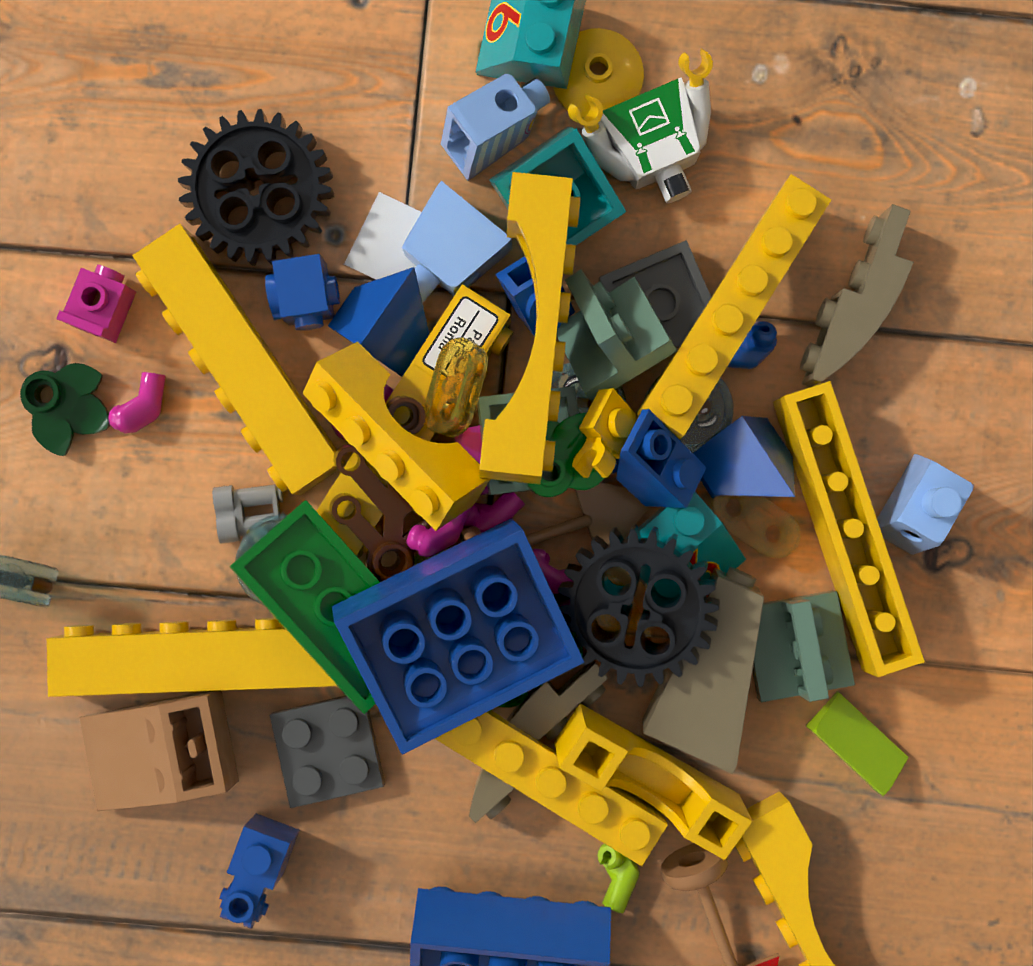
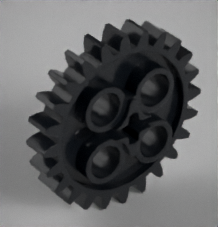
[178,109,334,266]
[557,524,720,687]

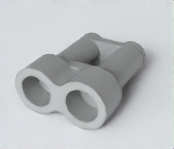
[212,484,285,544]

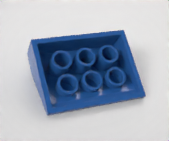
[332,518,585,755]

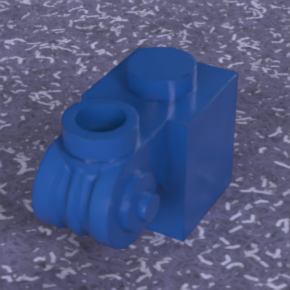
[219,813,300,929]

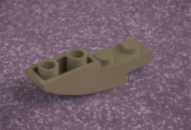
[800,204,914,387]
[469,661,608,823]

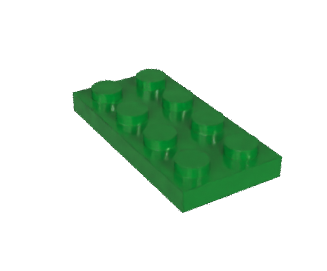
[229,500,380,714]

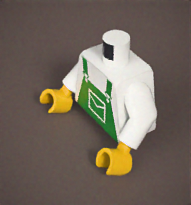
[568,48,713,203]

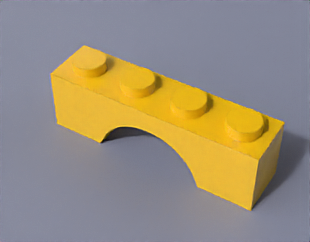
[303,342,490,531]
[554,703,753,860]

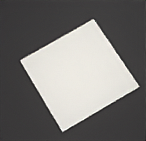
[344,192,421,280]

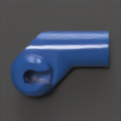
[727,321,777,369]

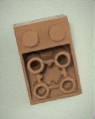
[79,690,239,811]

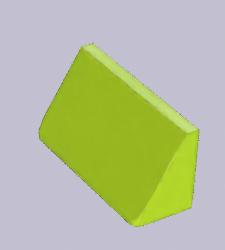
[806,691,909,797]

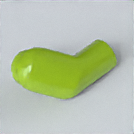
[597,844,640,914]

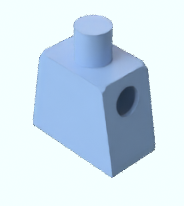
[402,181,512,303]
[877,454,974,555]

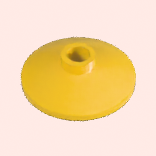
[553,28,644,118]

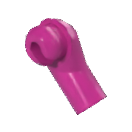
[463,492,525,532]

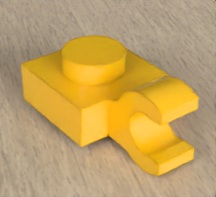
[572,388,638,478]

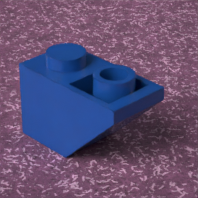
[616,409,707,508]

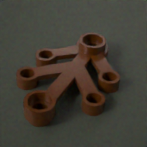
[329,396,431,582]

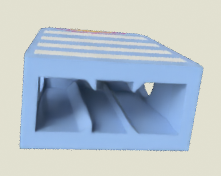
[441,74,550,181]

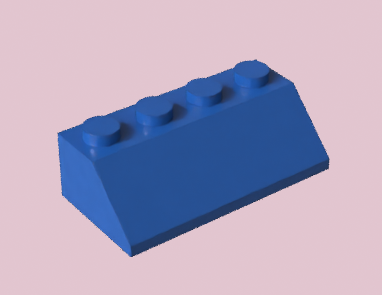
[410,887,611,966]

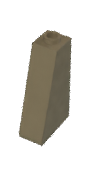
[642,567,764,774]

